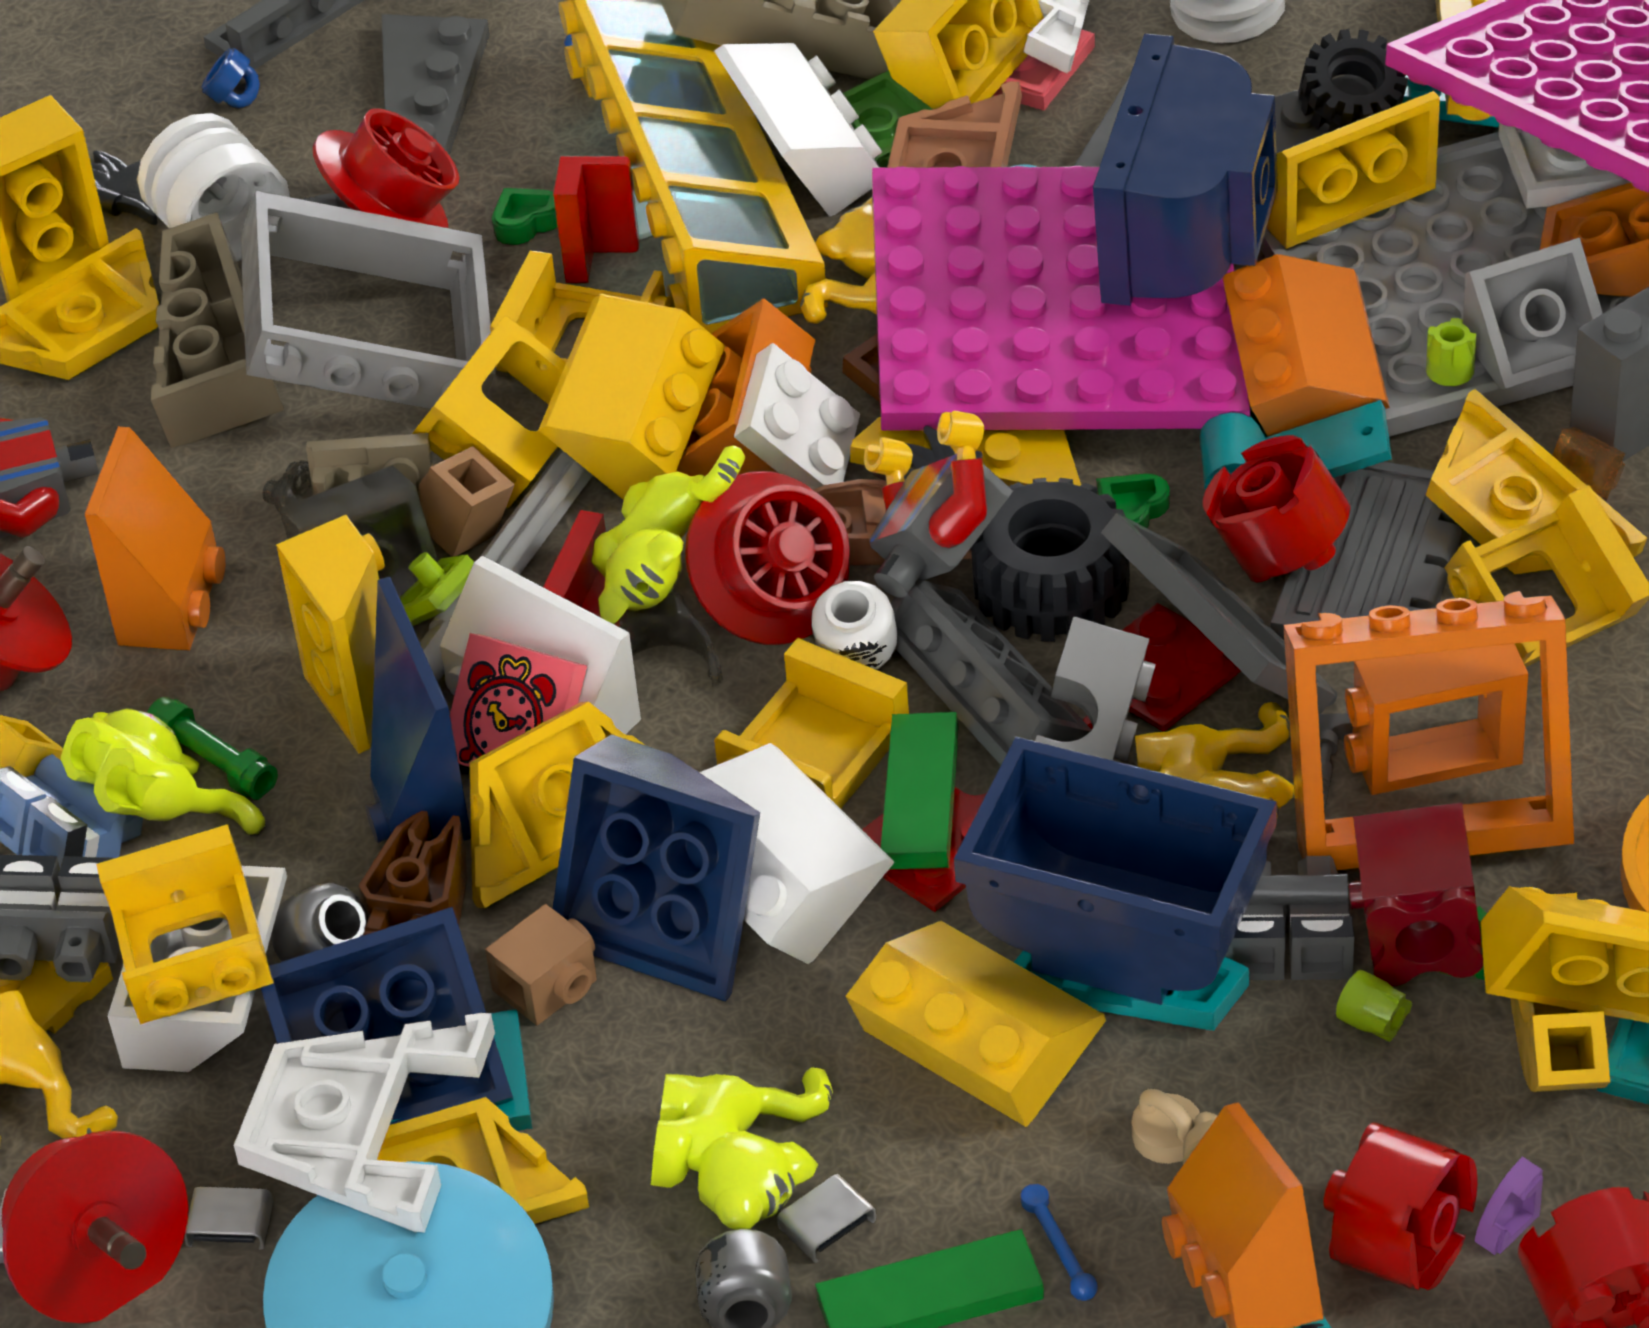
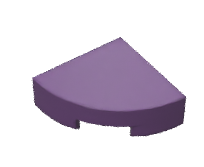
[1475,1156,1543,1255]

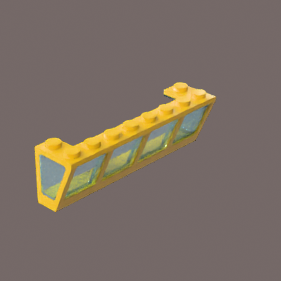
[559,0,828,333]

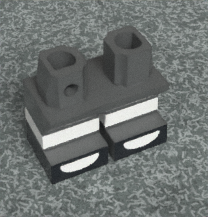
[0,855,120,982]
[1225,856,1354,980]

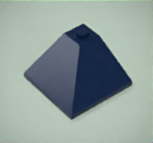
[365,577,471,843]
[552,734,761,1001]
[261,907,514,1125]

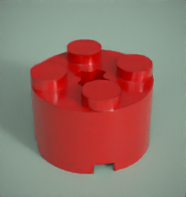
[1203,435,1351,583]
[1323,1122,1478,1290]
[1518,1187,1649,1328]

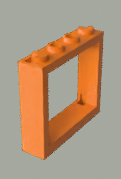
[1284,591,1574,870]

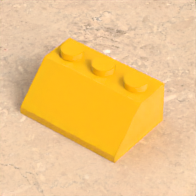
[873,0,1044,110]
[1266,91,1440,249]
[0,95,109,302]
[538,294,725,500]
[276,515,385,754]
[1481,886,1649,1023]
[845,921,1106,1127]

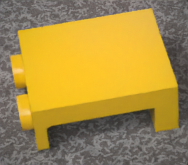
[714,638,909,809]

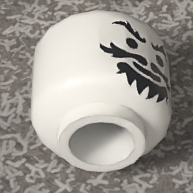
[812,581,897,670]

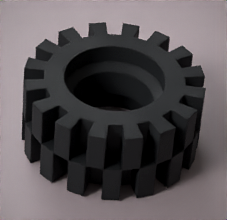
[1298,29,1408,133]

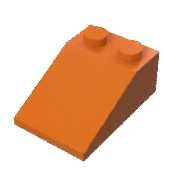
[1539,182,1649,297]
[85,426,226,651]

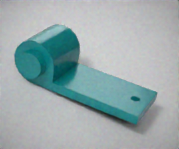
[1199,400,1392,491]

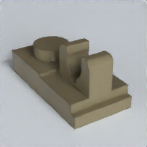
[306,433,433,505]

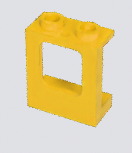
[490,250,672,372]
[412,315,566,508]
[1444,485,1649,667]
[96,824,274,1024]

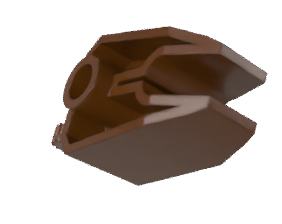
[358,811,467,935]

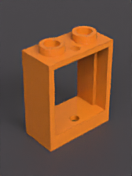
[1344,644,1528,795]

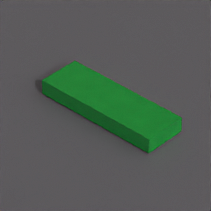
[881,712,959,870]
[815,1229,1044,1328]

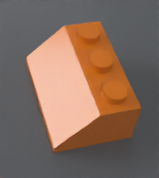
[1223,254,1390,437]
[676,298,815,477]
[1162,1102,1324,1328]

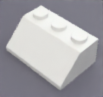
[714,43,882,216]
[440,556,641,735]
[699,743,894,964]
[108,866,287,1072]

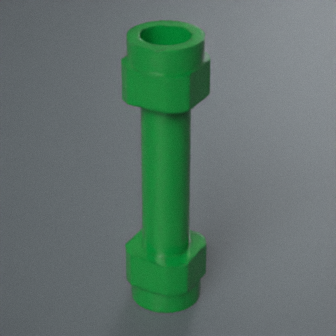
[147,696,278,800]

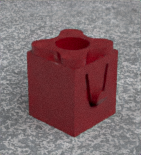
[1348,803,1484,986]

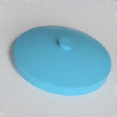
[263,1161,554,1328]

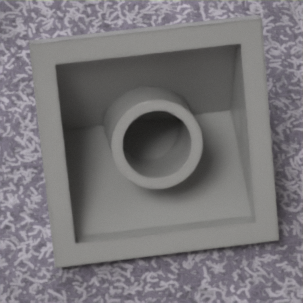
[1463,237,1603,390]

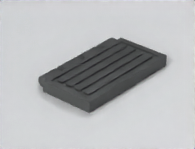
[1270,462,1463,640]
[1101,513,1337,714]

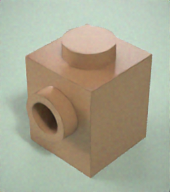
[411,446,514,557]
[485,904,597,1026]

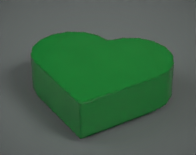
[492,188,558,245]
[1096,473,1170,529]

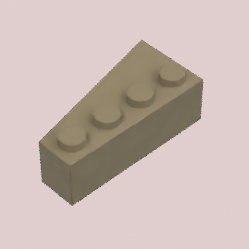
[660,0,900,80]
[151,212,284,448]

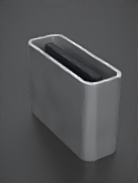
[777,1174,876,1263]
[184,1187,273,1249]

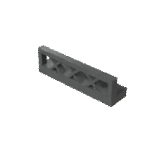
[204,0,364,70]
[891,579,1092,765]

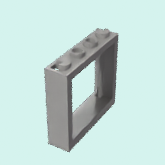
[241,191,495,409]

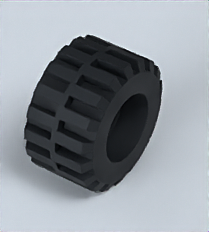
[971,478,1130,642]

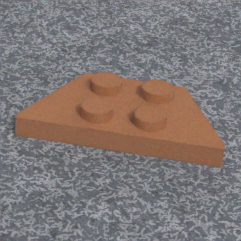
[887,81,1022,168]

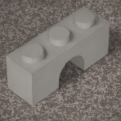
[1035,617,1156,761]

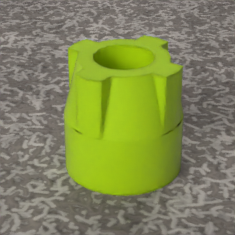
[1426,318,1476,386]
[1336,970,1412,1042]

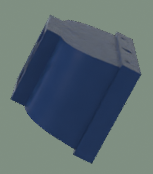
[1093,34,1278,306]
[954,737,1277,1005]

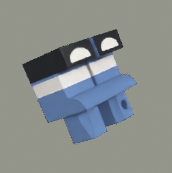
[0,754,143,867]

